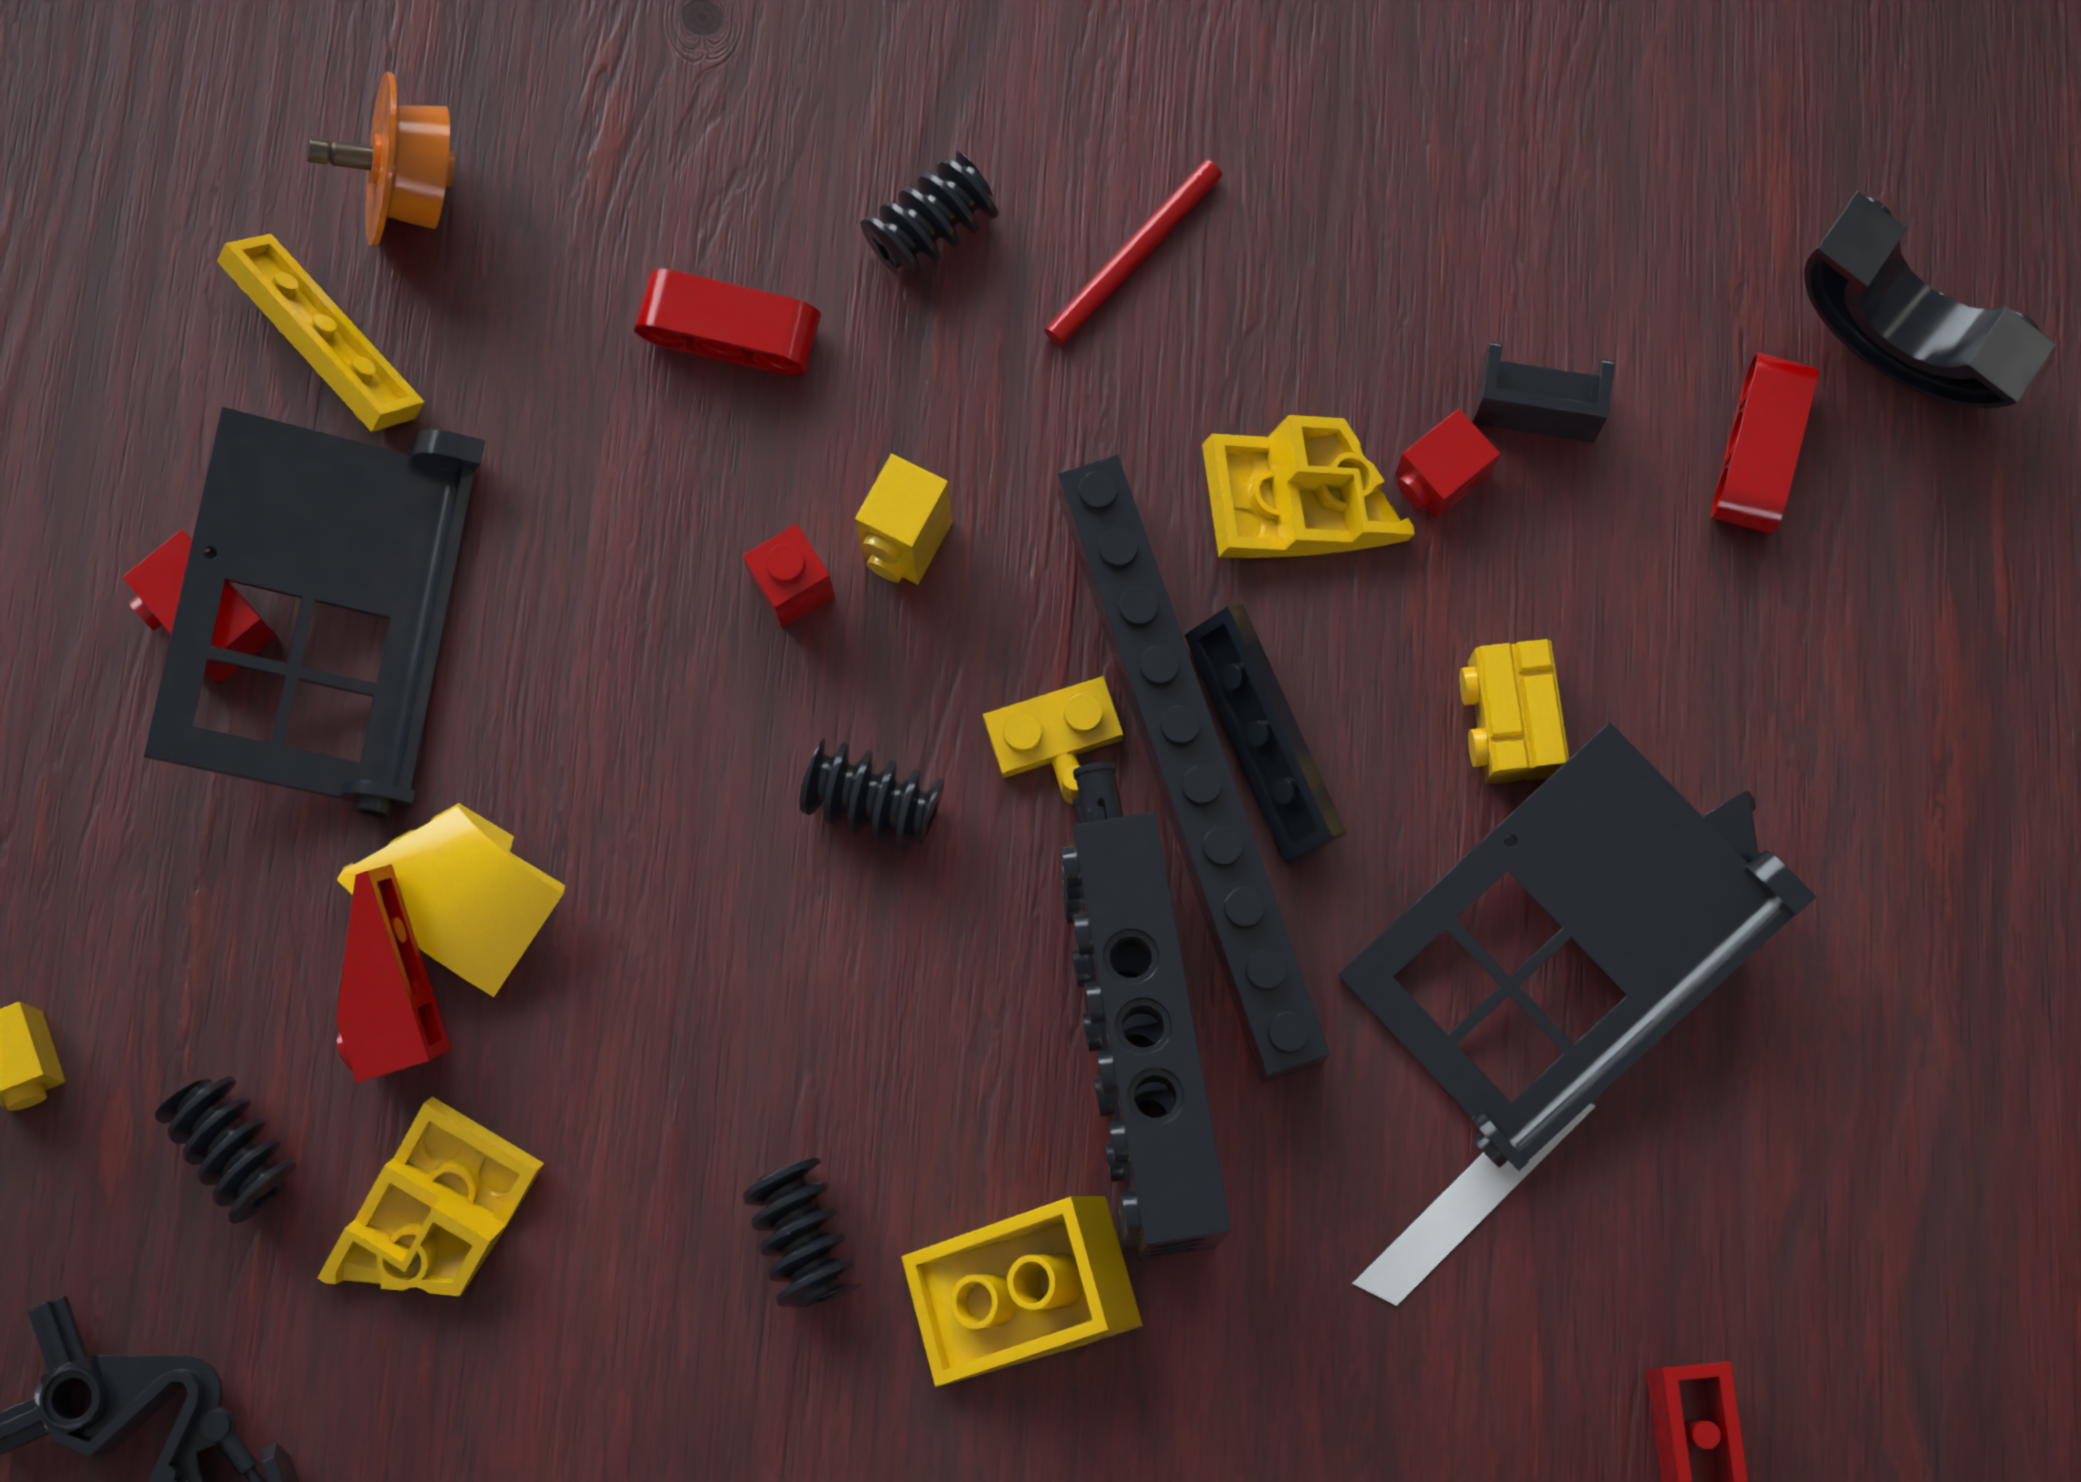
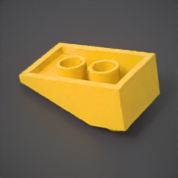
[901,1196,1143,1387]

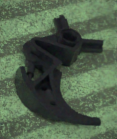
[0,1296,299,1482]

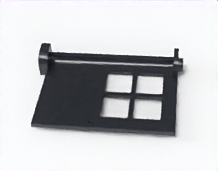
[143,407,485,818]
[1338,722,1816,1171]

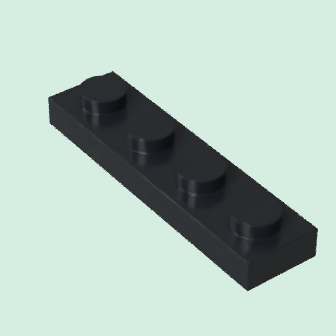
[1184,604,1347,863]

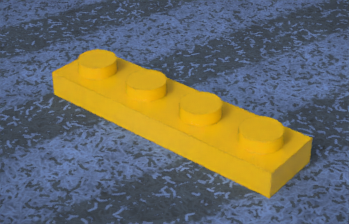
[217,234,425,432]

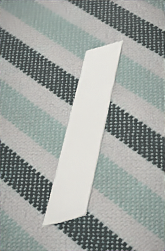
[1352,1103,1595,1306]

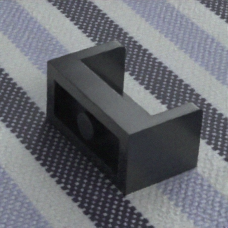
[1472,341,1615,443]

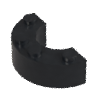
[1804,190,2056,409]

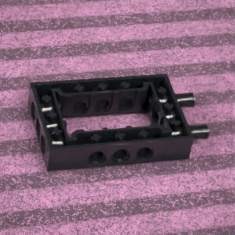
[1061,762,1231,1262]

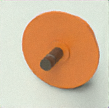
[307,72,455,247]

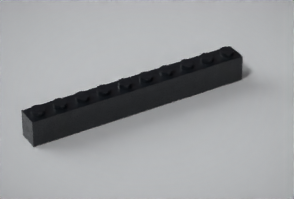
[1058,455,1330,1084]

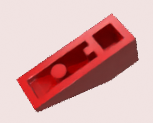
[336,864,452,1083]

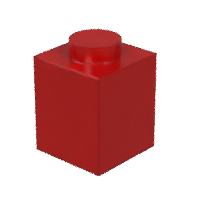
[1395,408,1501,519]
[742,524,835,628]

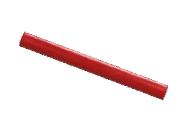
[1044,160,1222,346]

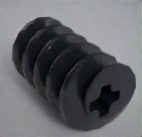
[860,151,999,276]
[799,738,945,851]
[155,1076,297,1224]
[743,1157,861,1308]

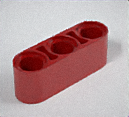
[634,269,821,376]
[1710,351,1819,535]

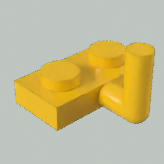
[983,676,1123,804]

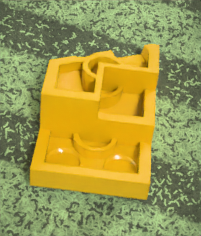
[1202,415,1415,558]
[337,803,565,997]
[317,1096,544,1296]

